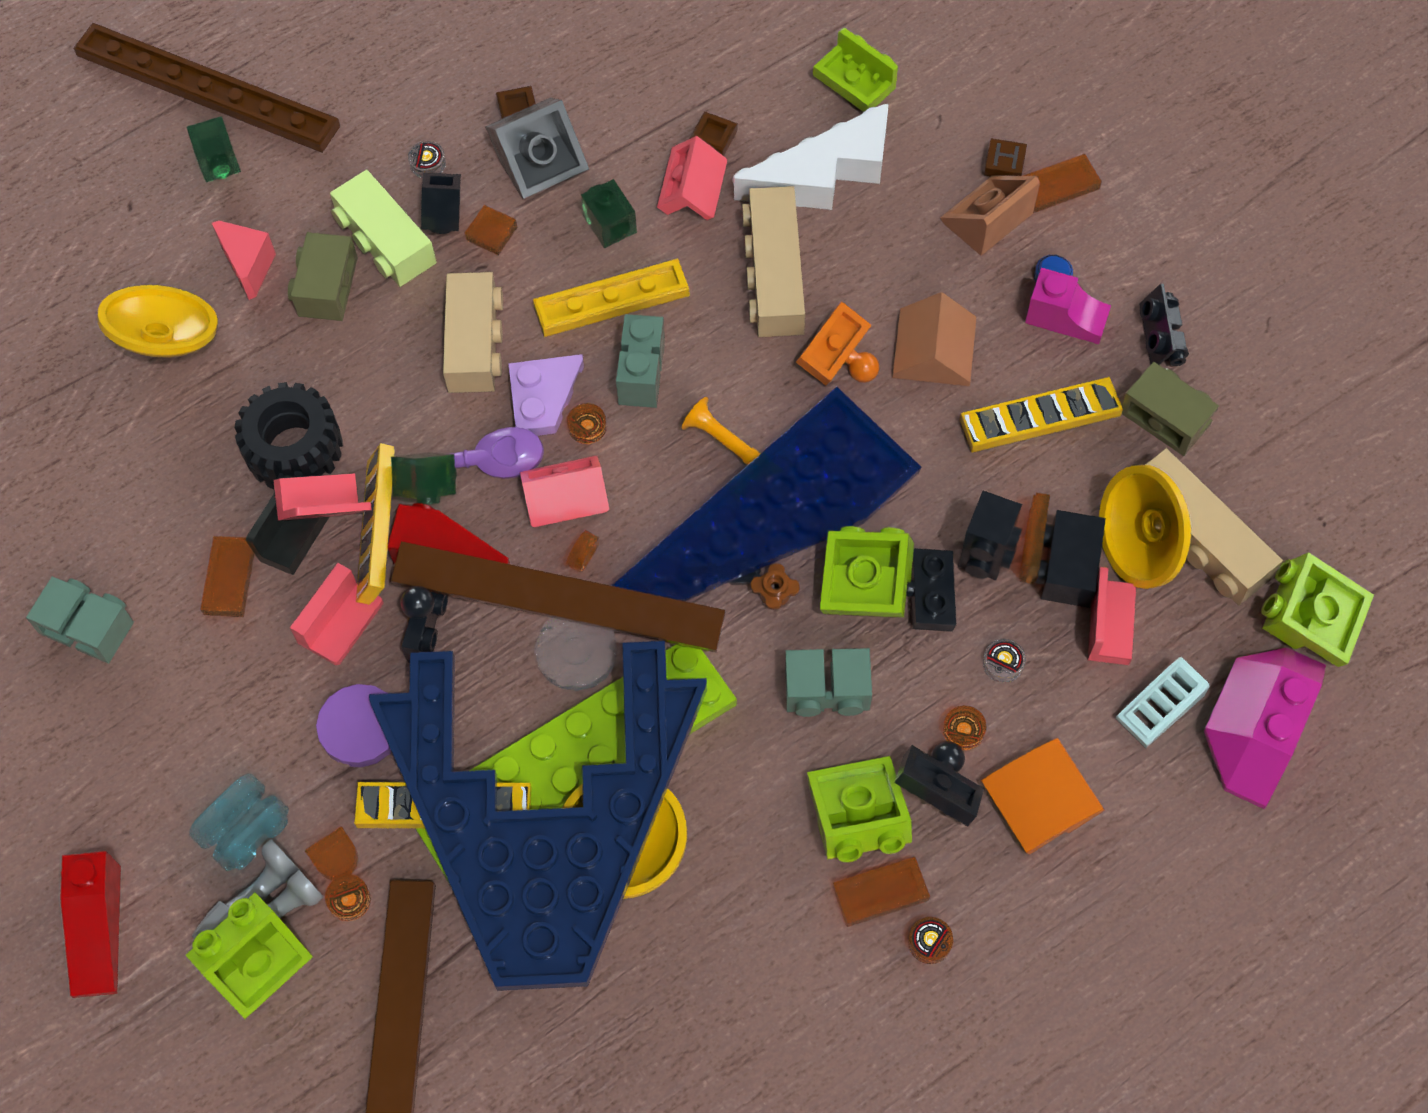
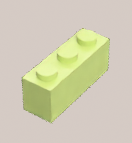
[330,169,437,287]

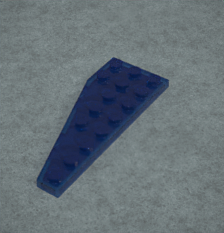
[612,387,922,601]

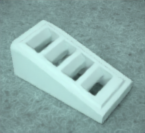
[1116,657,1210,748]

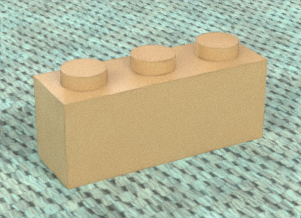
[443,272,503,393]

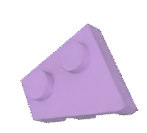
[508,354,584,436]

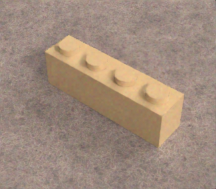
[742,186,805,337]
[1145,448,1283,606]

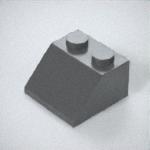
[485,97,589,199]

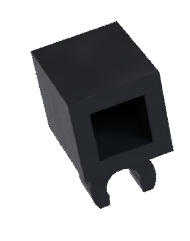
[421,172,461,234]

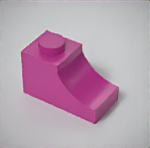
[1025,267,1111,344]

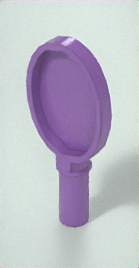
[431,427,544,479]

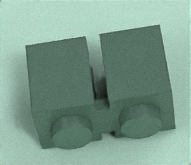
[616,314,665,408]
[26,576,134,664]
[785,648,872,717]

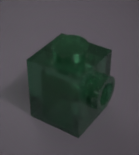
[581,179,637,248]
[391,452,457,504]

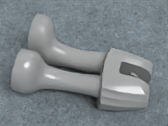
[192,839,324,939]

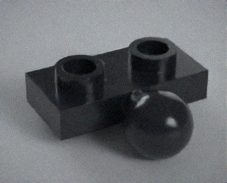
[906,548,956,632]
[401,586,448,663]
[894,741,984,827]

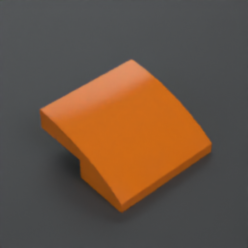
[981,738,1105,855]

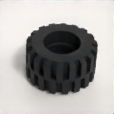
[234,382,343,489]

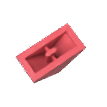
[212,220,276,300]

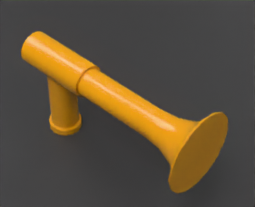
[681,397,784,503]

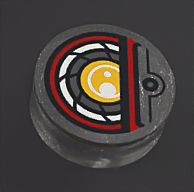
[408,141,446,178]
[983,639,1026,683]

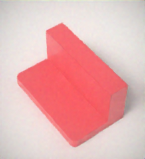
[657,136,727,220]
[520,456,609,527]
[273,473,372,521]
[290,563,383,665]
[1088,567,1136,665]

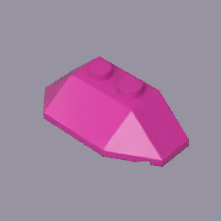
[1204,648,1326,809]

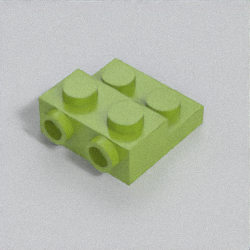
[820,526,914,618]
[1261,552,1374,667]
[807,756,912,862]
[186,892,313,1019]

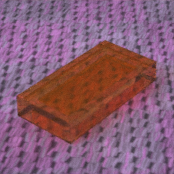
[1024,154,1102,213]
[1019,492,1050,584]
[200,536,254,617]
[833,857,930,927]

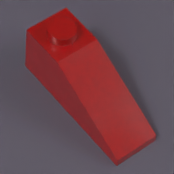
[387,503,510,565]
[60,851,121,998]

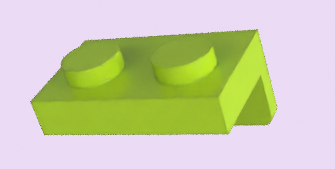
[813,28,898,112]

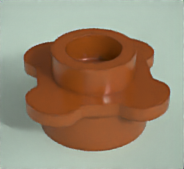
[751,563,800,610]

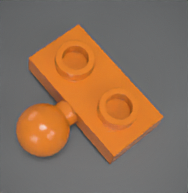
[796,301,879,386]

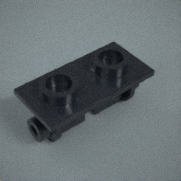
[1139,283,1189,366]

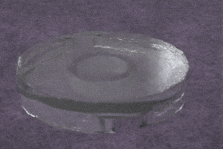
[534,618,618,691]

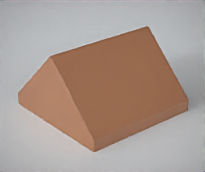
[940,176,1040,256]
[892,292,976,386]

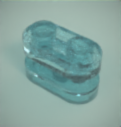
[189,774,289,871]

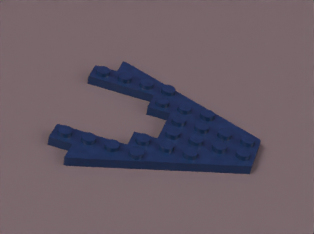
[369,641,707,991]

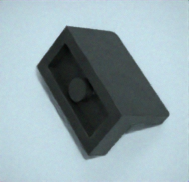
[246,475,329,575]

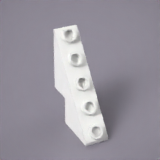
[732,104,889,210]

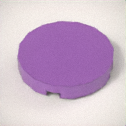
[316,684,392,768]

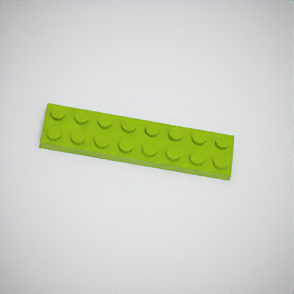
[415,644,737,884]

